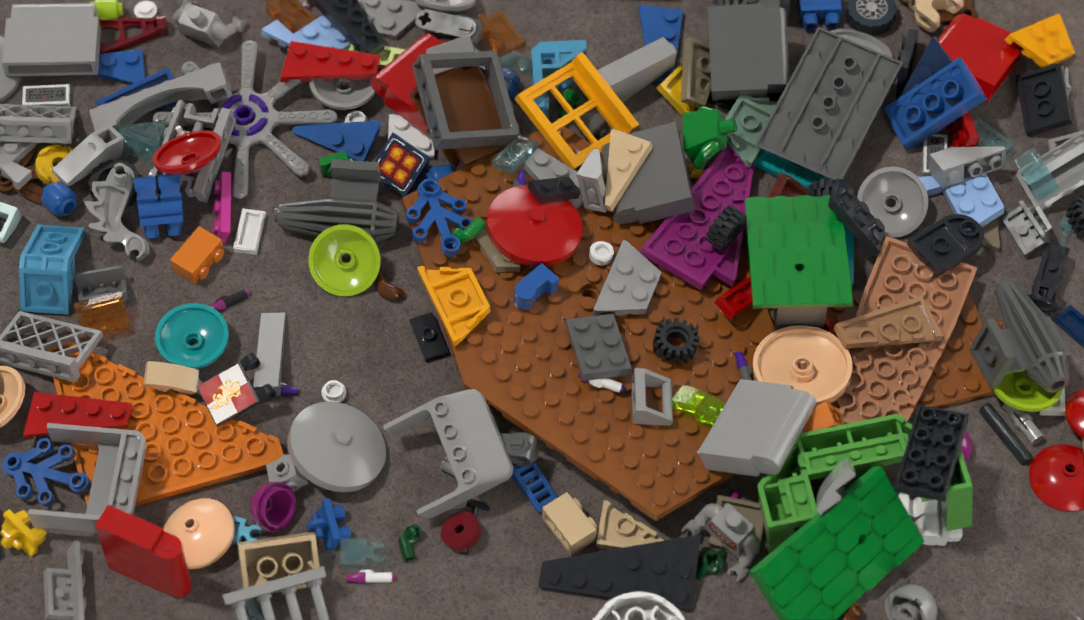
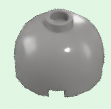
[885,584,937,620]

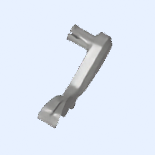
[84,163,150,262]

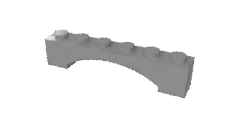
[89,62,233,136]

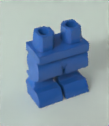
[796,0,842,31]
[133,174,185,238]

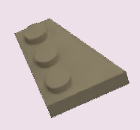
[681,37,711,108]

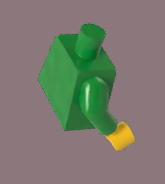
[683,106,738,180]

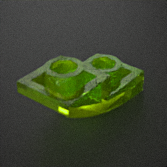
[671,385,726,425]

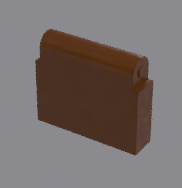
[409,66,521,171]

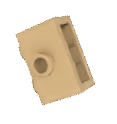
[542,492,597,556]

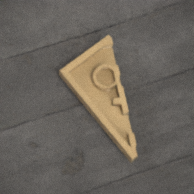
[605,128,653,212]
[596,500,664,550]

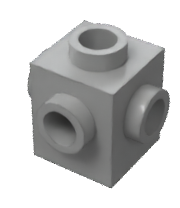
[266,454,309,492]

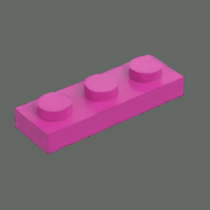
[212,171,231,244]

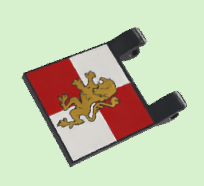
[197,353,276,427]

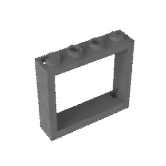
[412,51,520,150]

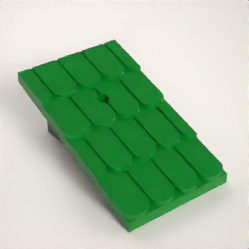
[744,195,853,331]
[749,466,925,620]

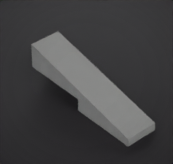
[253,313,286,396]

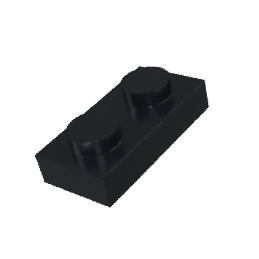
[527,176,581,203]

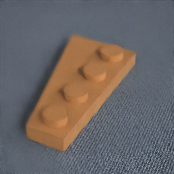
[834,296,944,349]

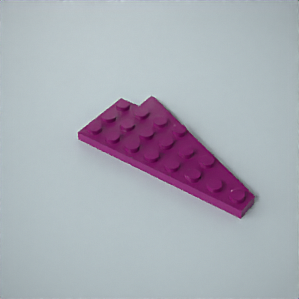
[640,145,755,290]

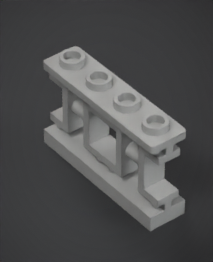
[149,100,236,202]

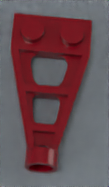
[99,15,169,54]

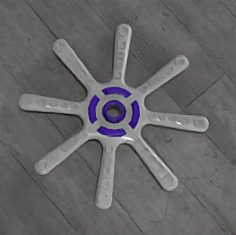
[153,40,337,199]

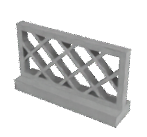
[0,104,77,144]
[0,311,103,382]

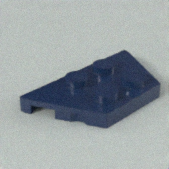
[899,36,953,98]

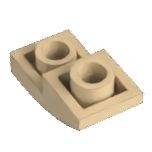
[143,361,199,396]

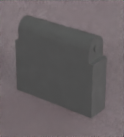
[708,4,790,100]
[601,122,696,224]

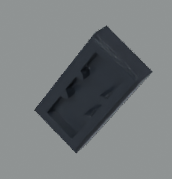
[409,312,448,362]

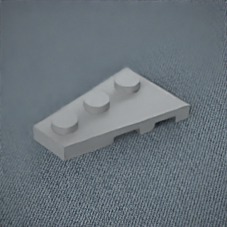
[524,148,583,209]

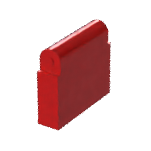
[938,14,1024,103]
[370,33,486,134]
[95,504,192,598]

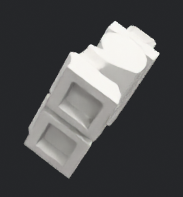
[896,493,962,546]

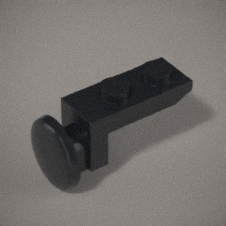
[1027,243,1070,313]

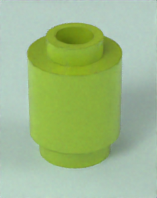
[90,0,123,20]

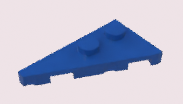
[93,49,145,84]

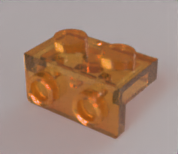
[266,0,317,33]
[477,10,525,58]
[74,291,131,339]

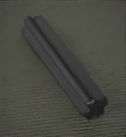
[979,403,1033,465]

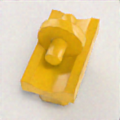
[0,509,47,557]

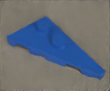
[95,67,186,109]
[292,120,383,162]

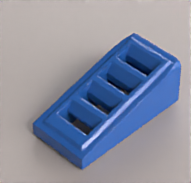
[511,461,558,514]

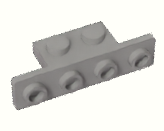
[43,541,86,620]

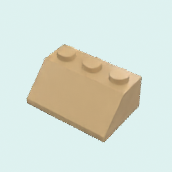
[237,532,322,592]

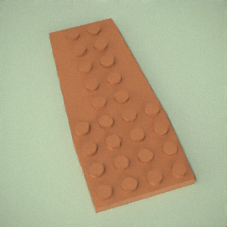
[830,236,977,424]

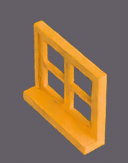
[515,52,639,170]

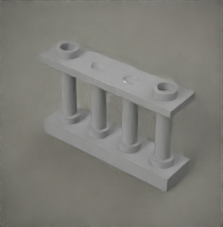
[223,566,330,620]

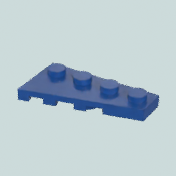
[638,5,683,85]

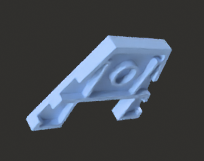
[261,15,351,50]
[918,174,1004,234]

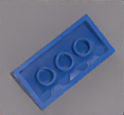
[884,57,987,149]

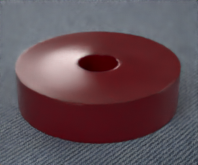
[441,511,482,552]

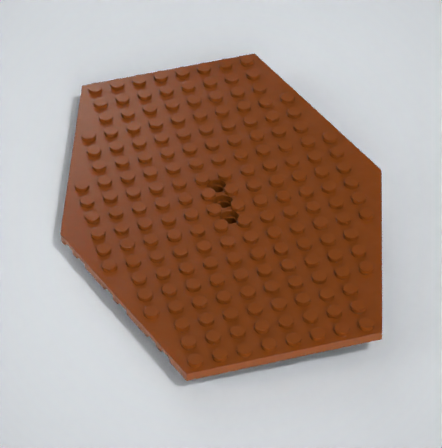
[402,126,775,521]

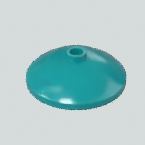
[155,303,229,369]

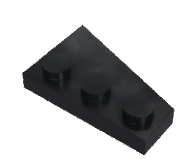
[896,29,918,100]

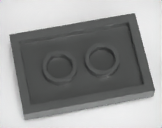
[565,314,632,381]

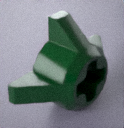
[695,549,728,581]

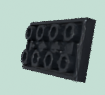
[894,405,969,502]

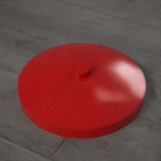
[486,185,583,267]

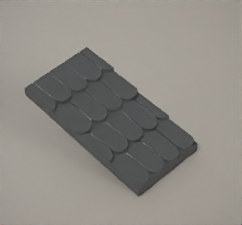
[755,27,903,181]

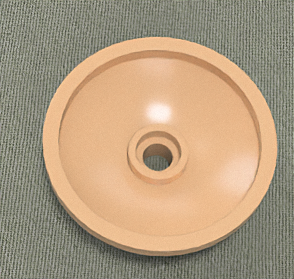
[0,366,25,428]
[163,498,235,569]

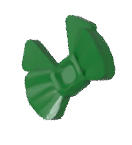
[558,90,586,123]

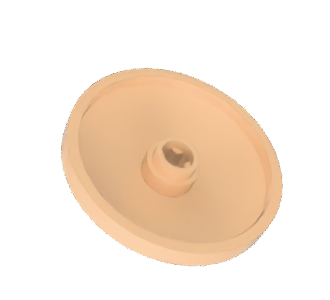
[753,325,852,409]

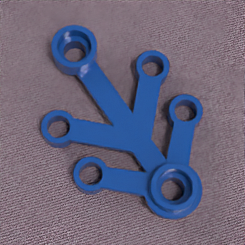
[406,179,473,257]
[2,438,92,507]

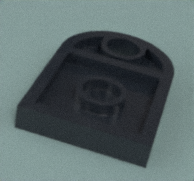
[907,214,984,277]

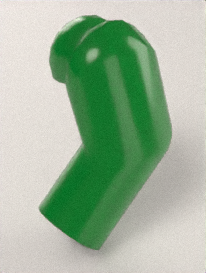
[452,216,486,244]

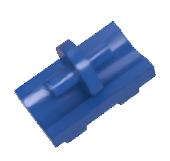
[306,499,351,551]

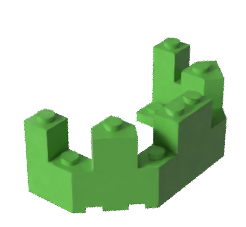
[757,414,973,554]

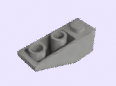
[52,124,124,186]
[929,146,1006,188]

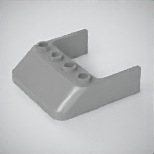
[1016,131,1084,230]
[383,389,513,519]
[28,423,147,533]

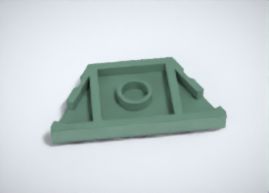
[725,95,777,168]

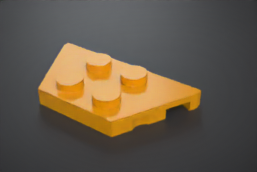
[1005,13,1075,67]
[417,266,490,346]

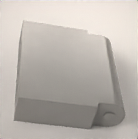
[2,3,101,76]
[698,379,817,477]

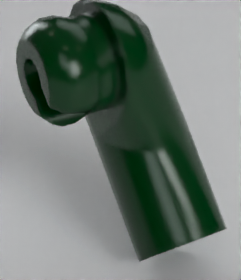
[398,524,422,562]

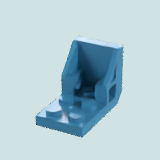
[531,40,587,132]
[19,224,85,315]

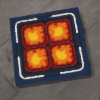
[374,132,432,196]

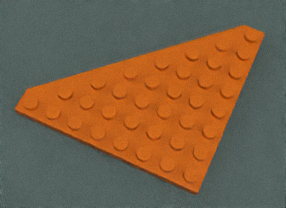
[47,342,284,507]

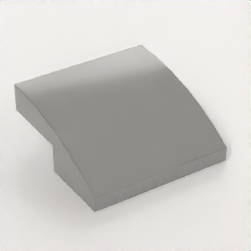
[815,457,856,514]

